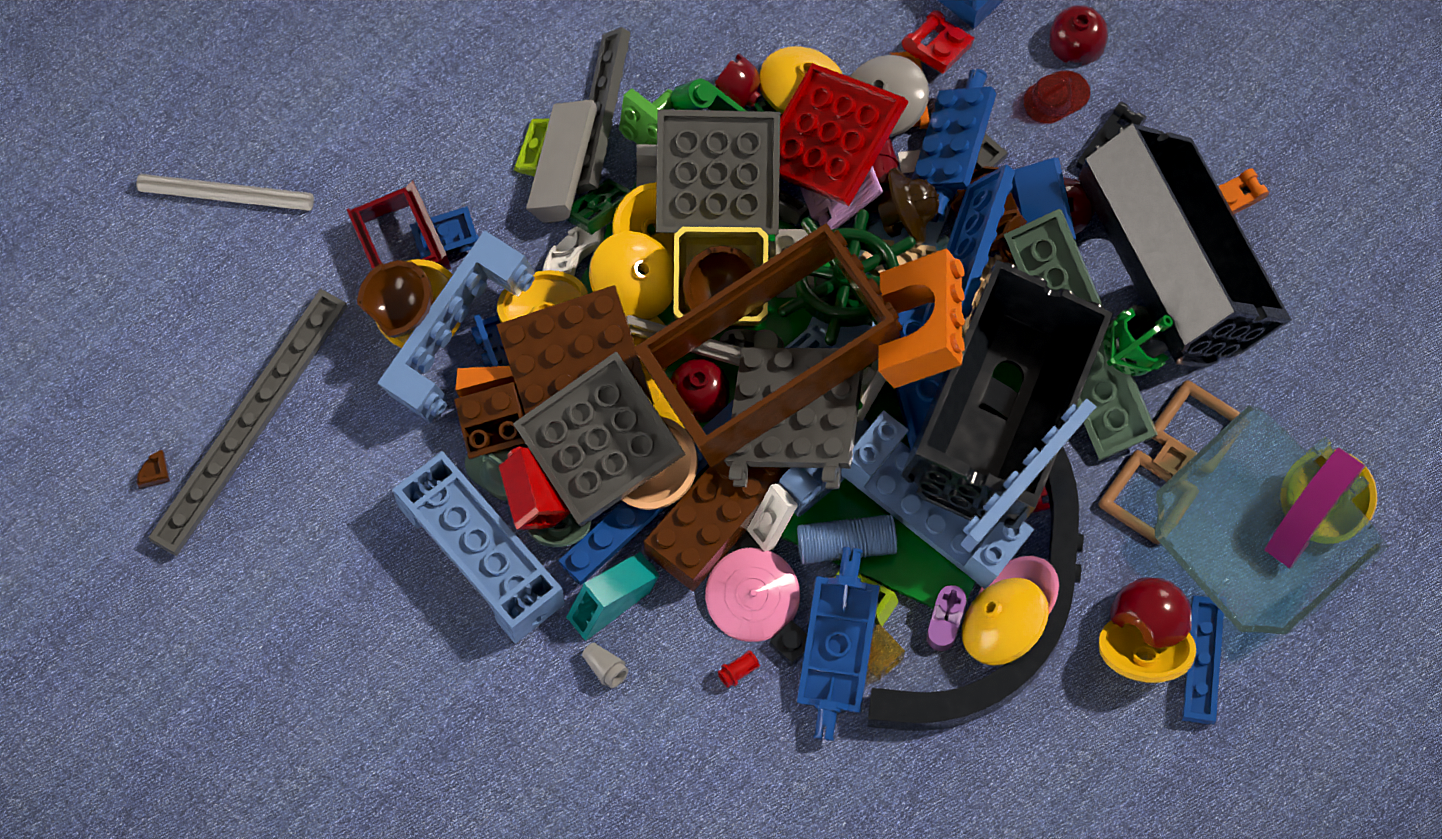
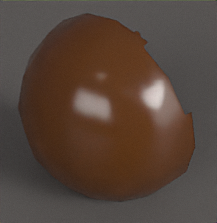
[682,245,757,316]
[357,260,434,338]

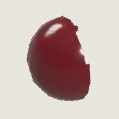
[1110,577,1192,648]

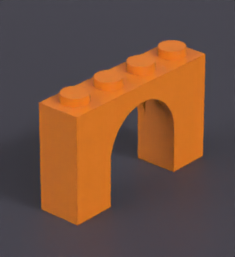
[878,248,965,388]

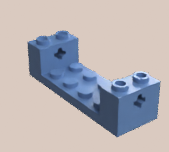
[378,230,535,423]
[841,410,1034,589]
[392,451,565,644]

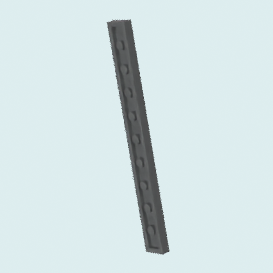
[148,289,348,557]

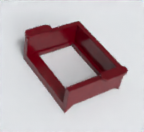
[346,180,451,270]

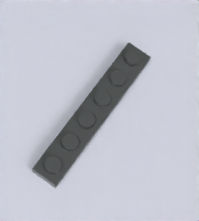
[576,27,631,194]

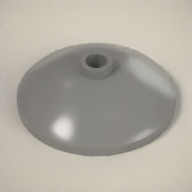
[850,55,929,138]

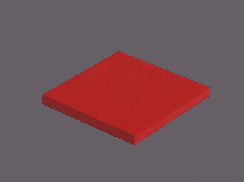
[779,63,909,206]

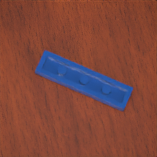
[1182,595,1225,725]

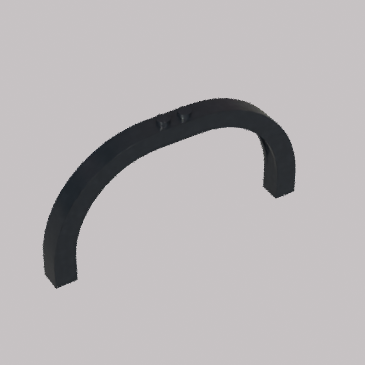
[867,377,1084,731]

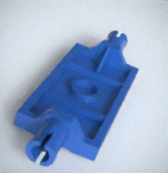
[912,69,997,222]
[797,547,880,741]

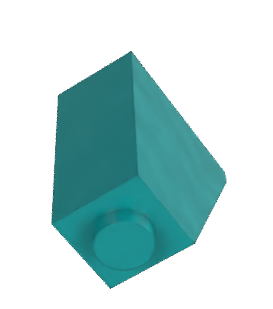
[566,552,660,641]

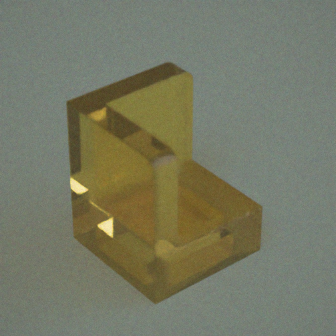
[868,624,905,680]

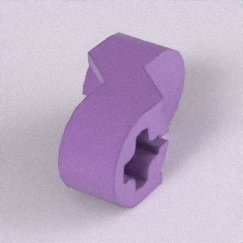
[927,585,966,651]

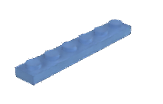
[960,398,1096,553]

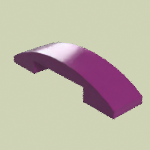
[1264,447,1365,569]

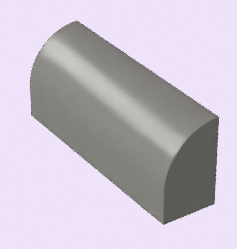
[526,99,597,223]

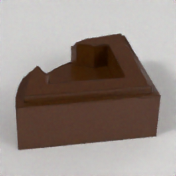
[137,450,170,489]

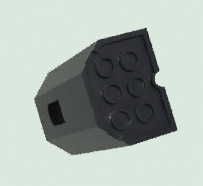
[1078,123,1291,367]
[901,260,1113,529]

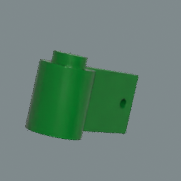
[671,78,746,111]

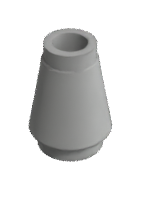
[582,642,629,688]

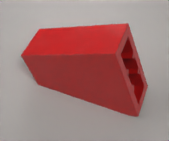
[499,446,571,530]

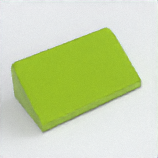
[514,118,550,177]

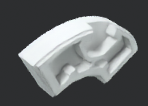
[542,226,604,276]

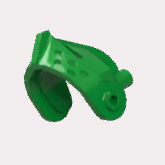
[1103,308,1173,376]

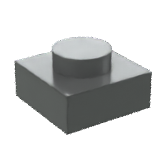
[975,134,1008,169]

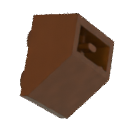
[454,382,526,459]

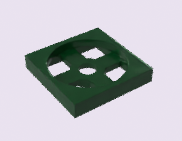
[566,178,631,235]

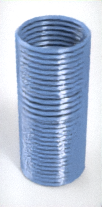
[797,514,897,565]

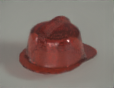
[1024,70,1090,123]

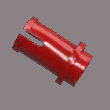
[717,650,760,687]

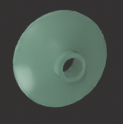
[528,513,591,547]

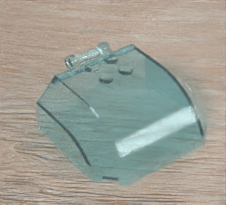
[1155,405,1389,635]

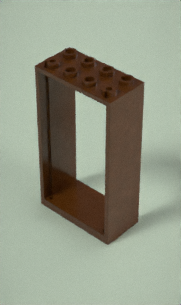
[634,223,903,467]

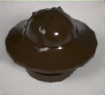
[874,167,939,245]

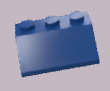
[1011,158,1076,265]

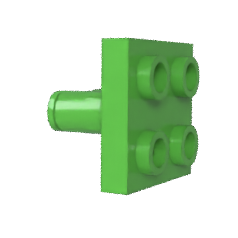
[619,88,673,145]

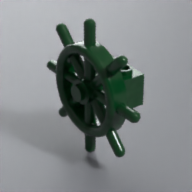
[769,209,916,346]

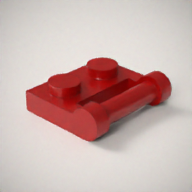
[901,10,975,74]

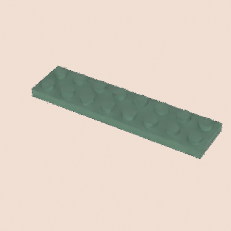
[1004,209,1158,460]

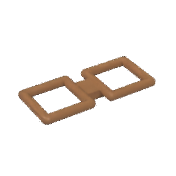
[1098,380,1246,544]

